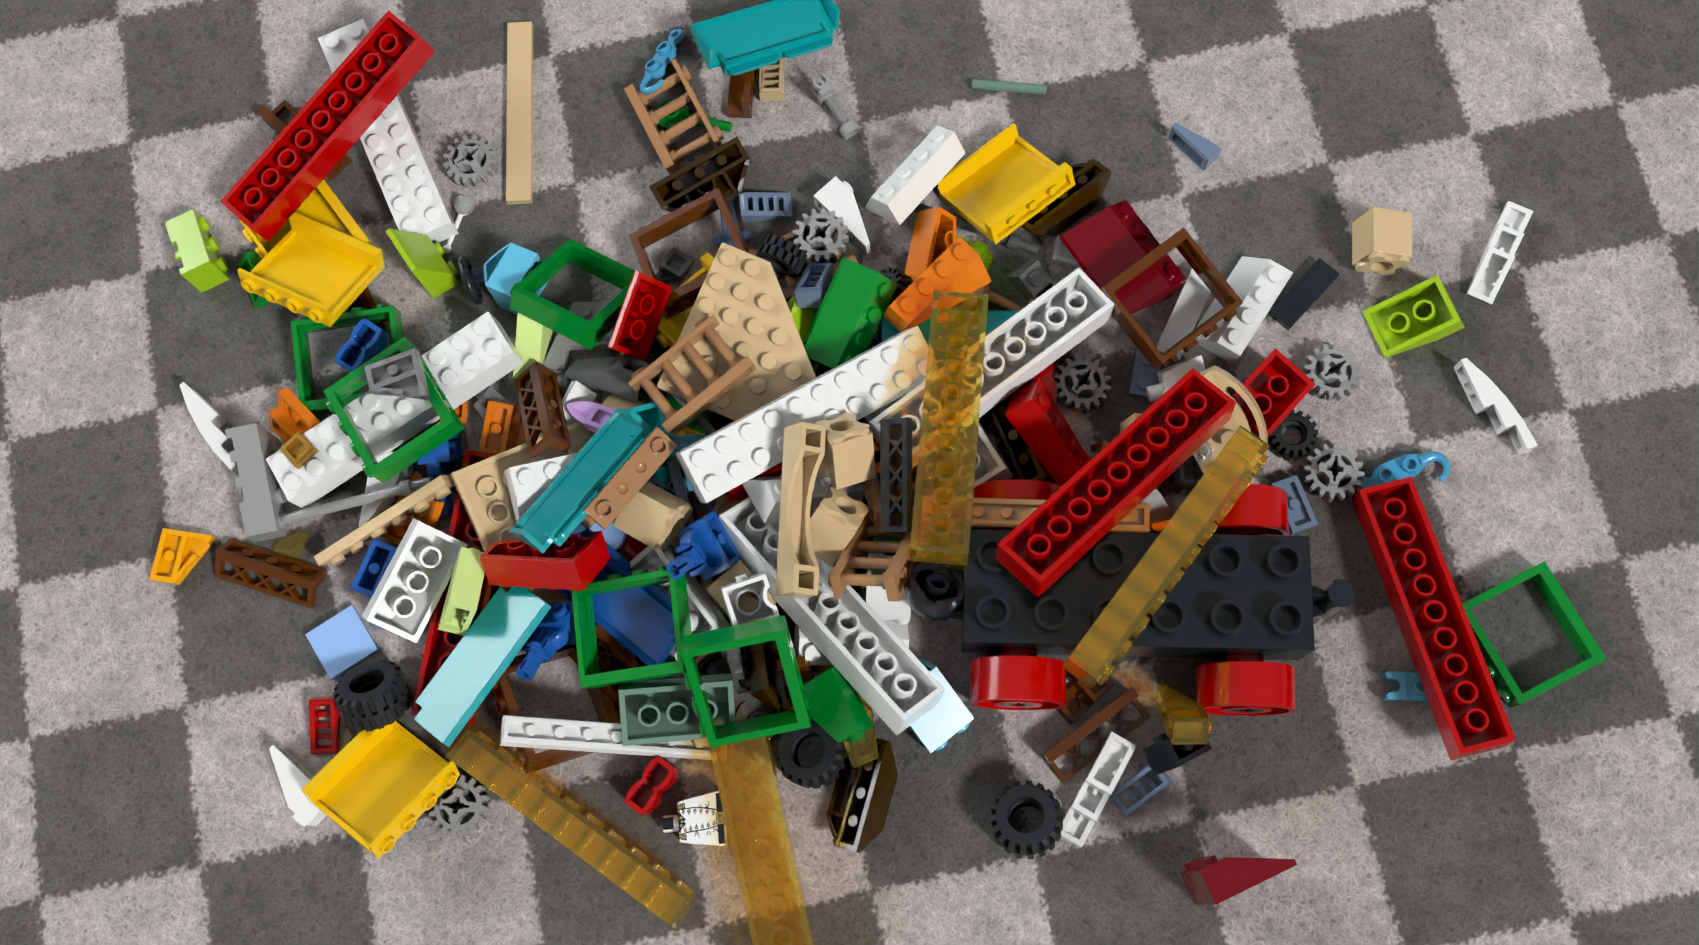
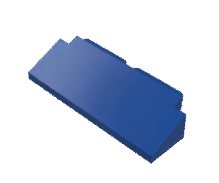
[556,529,677,666]

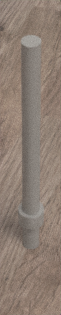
[282,476,434,525]

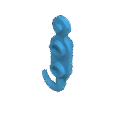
[640,29,685,95]
[1354,451,1451,493]

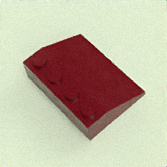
[1059,200,1187,314]
[1180,855,1298,905]

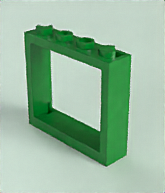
[510,239,635,350]
[291,304,404,415]
[323,337,465,483]
[1462,561,1607,708]
[571,566,692,688]
[677,615,811,748]

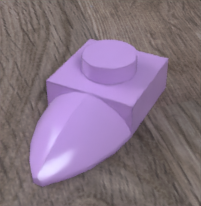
[566,401,615,433]

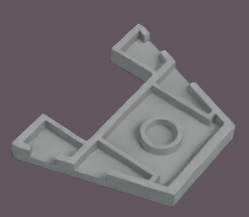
[543,301,625,374]

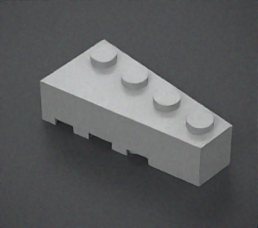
[225,423,289,542]

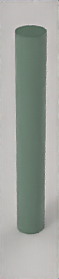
[972,79,1047,95]

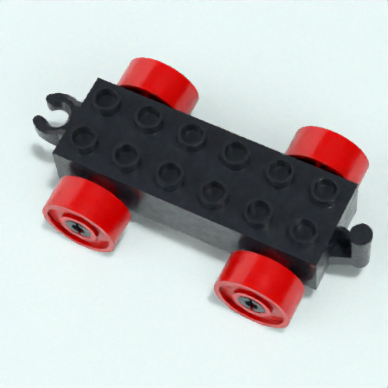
[912,479,1356,716]

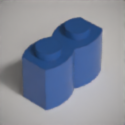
[335,319,390,372]

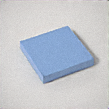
[305,605,380,680]

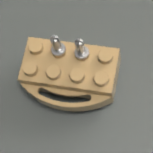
[1161,365,1268,487]

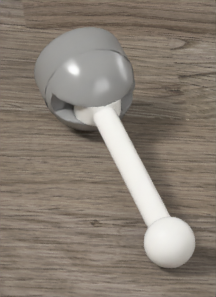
[443,195,476,253]

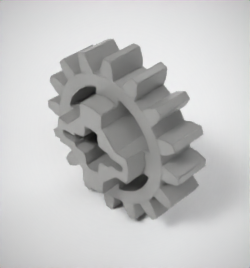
[443,134,499,188]
[793,208,849,263]
[1302,344,1363,401]
[1054,355,1111,412]
[1303,443,1365,502]
[428,775,491,837]

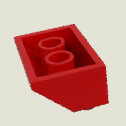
[607,271,672,361]
[1231,348,1316,440]

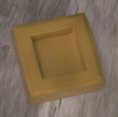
[280,431,319,469]

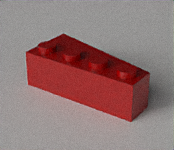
[1005,377,1091,486]
[480,531,611,591]

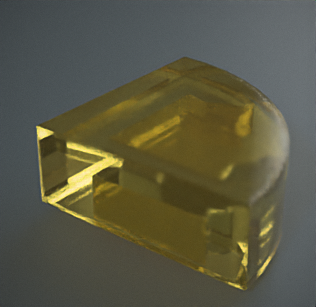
[273,532,309,560]

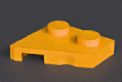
[149,528,216,585]

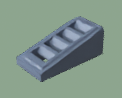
[1169,123,1222,170]
[739,192,793,223]
[794,263,834,308]
[1110,764,1173,817]

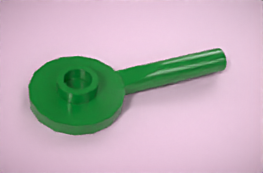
[656,99,733,132]

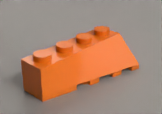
[904,207,956,311]
[883,236,991,333]

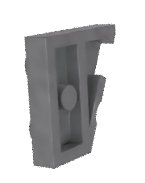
[364,348,431,400]
[721,647,749,694]

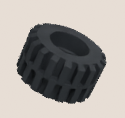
[333,660,412,732]
[773,718,848,789]
[990,780,1063,859]

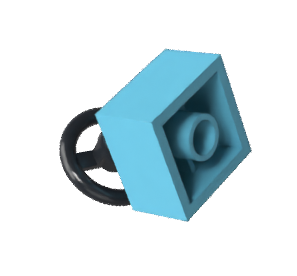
[458,243,548,315]

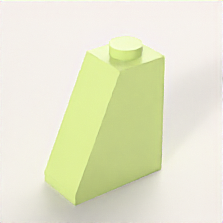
[513,313,555,388]
[438,547,485,636]

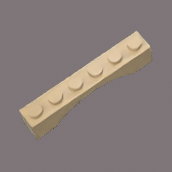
[775,422,826,599]

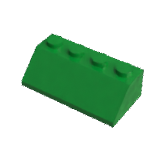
[803,257,898,370]

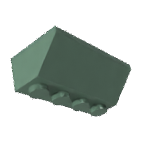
[618,673,735,746]

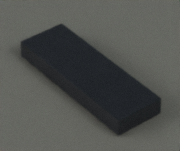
[1268,258,1340,331]

